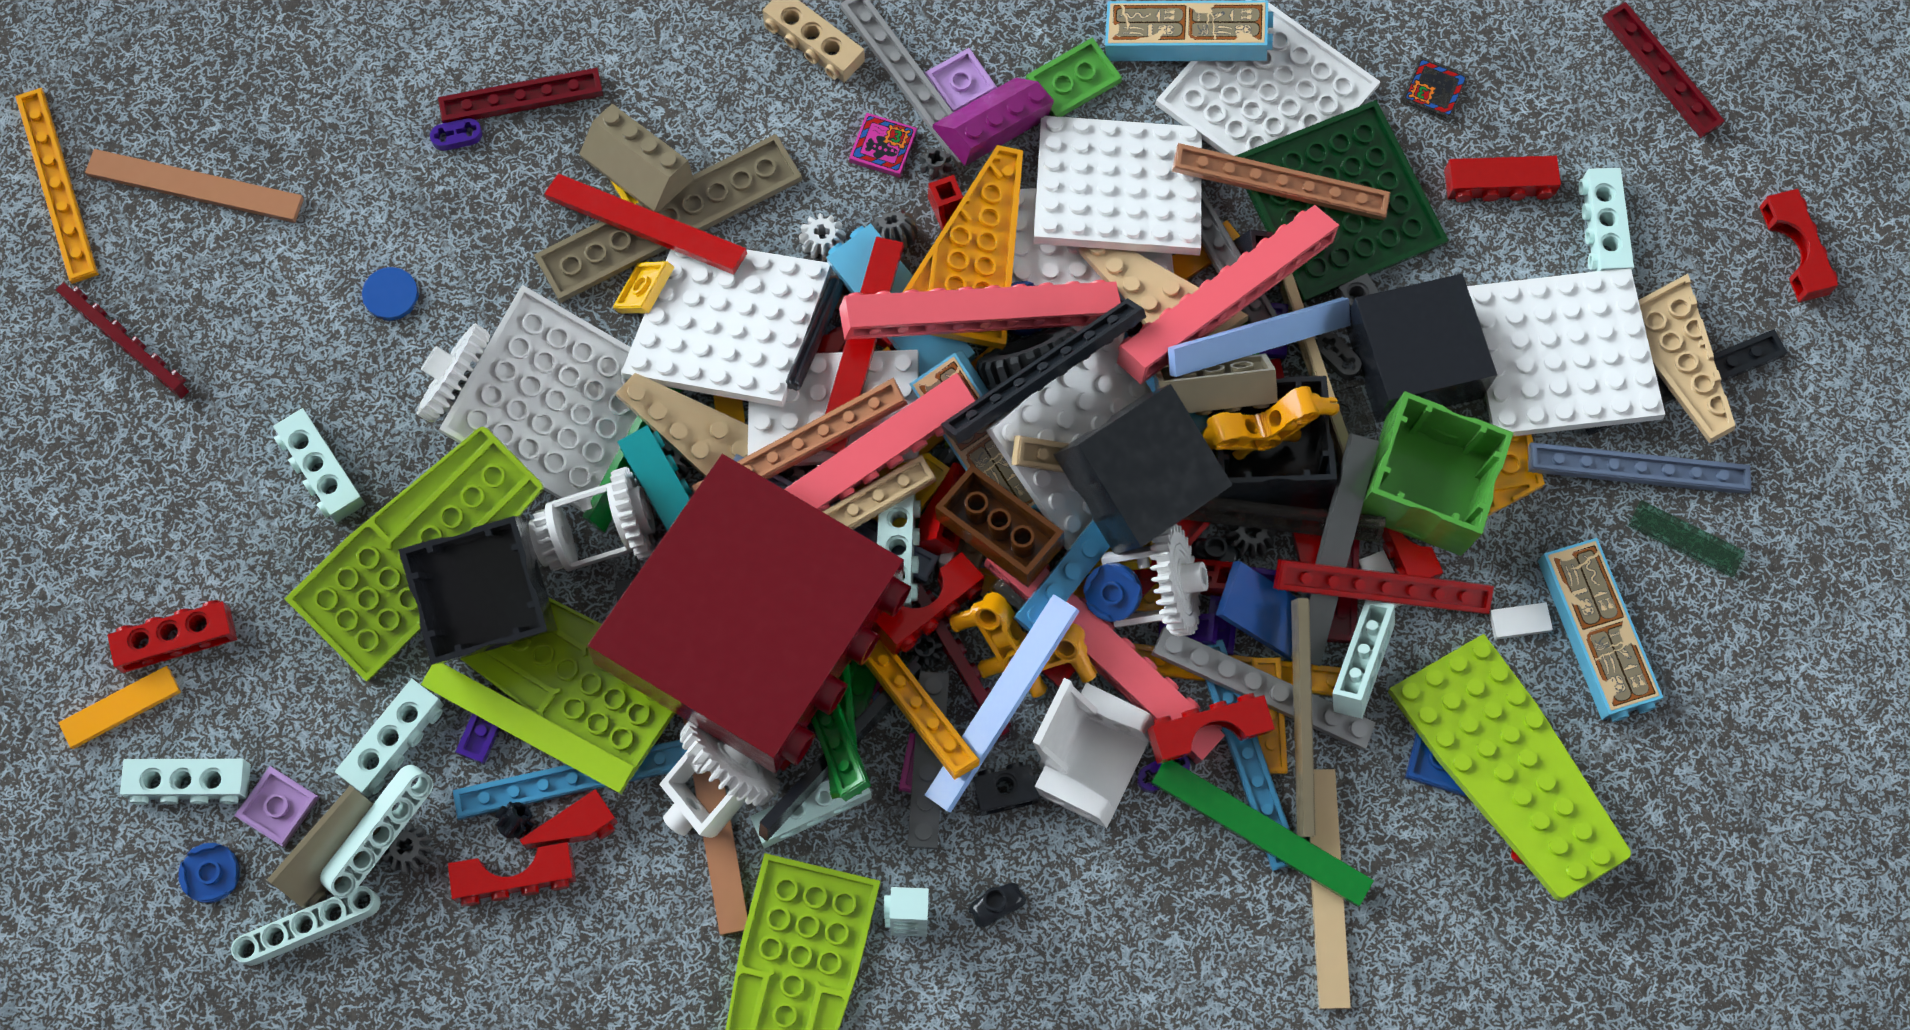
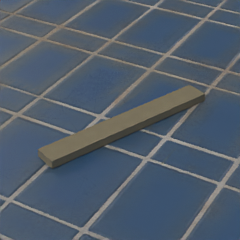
[1291,598,1315,837]

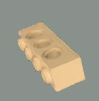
[762,0,865,83]

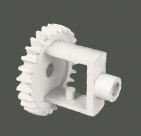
[416,323,490,422]
[1101,524,1208,636]
[659,721,780,838]

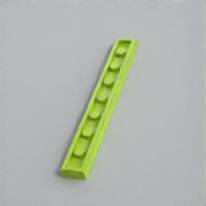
[420,663,636,794]

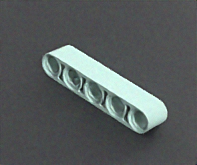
[320,765,433,899]
[231,886,381,966]

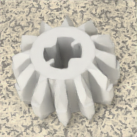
[799,213,846,262]

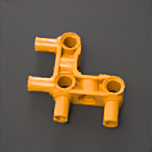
[1202,386,1340,460]
[950,592,1097,698]

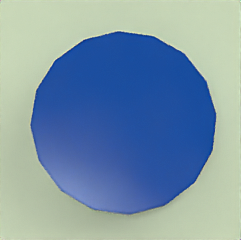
[362,267,419,321]
[1083,563,1142,622]
[178,843,240,903]

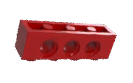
[107,600,237,673]

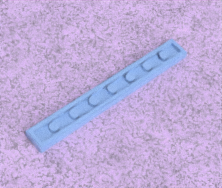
[1168,297,1351,377]
[925,594,1080,813]

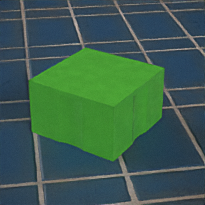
[1360,391,1514,556]

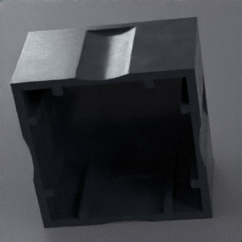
[1345,273,1497,423]
[1209,376,1337,513]
[1053,384,1232,554]
[398,516,558,665]

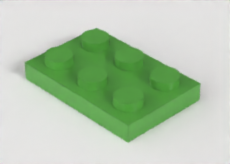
[1026,37,1122,117]

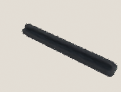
[786,278,844,391]

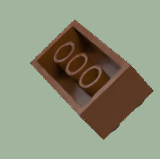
[935,465,1064,587]

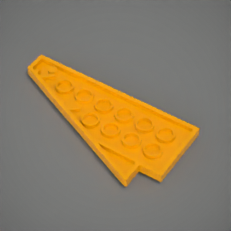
[902,145,1023,349]

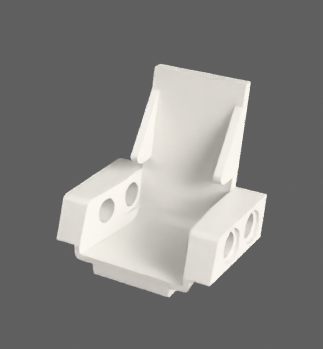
[1033,678,1154,828]

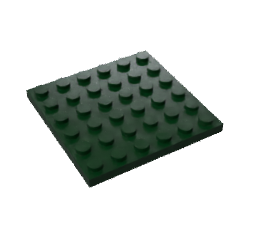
[1235,100,1449,303]

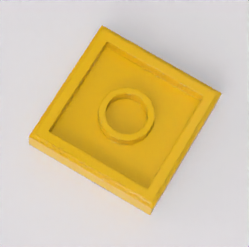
[613,261,675,314]

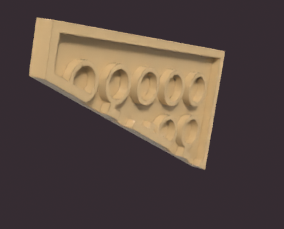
[1078,247,1248,336]
[1638,274,1735,443]
[615,373,748,477]

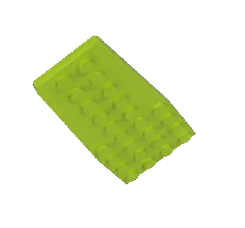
[284,427,544,682]
[460,597,675,780]
[1388,634,1631,901]
[725,853,881,1030]

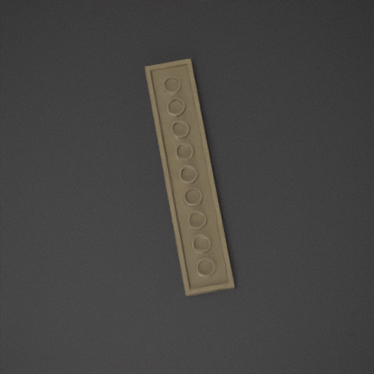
[534,134,802,303]

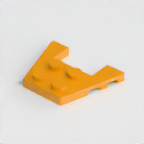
[1488,434,1545,516]

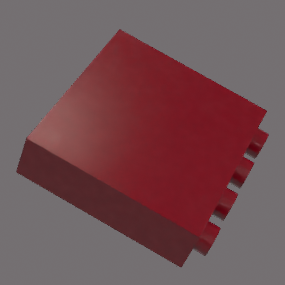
[587,453,911,774]

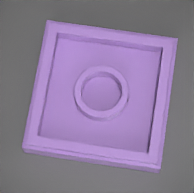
[924,48,997,112]
[234,766,320,848]

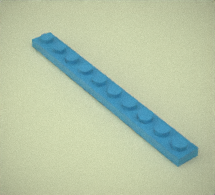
[1013,412,1210,632]

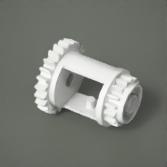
[529,467,656,571]

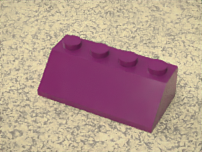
[932,78,1054,166]

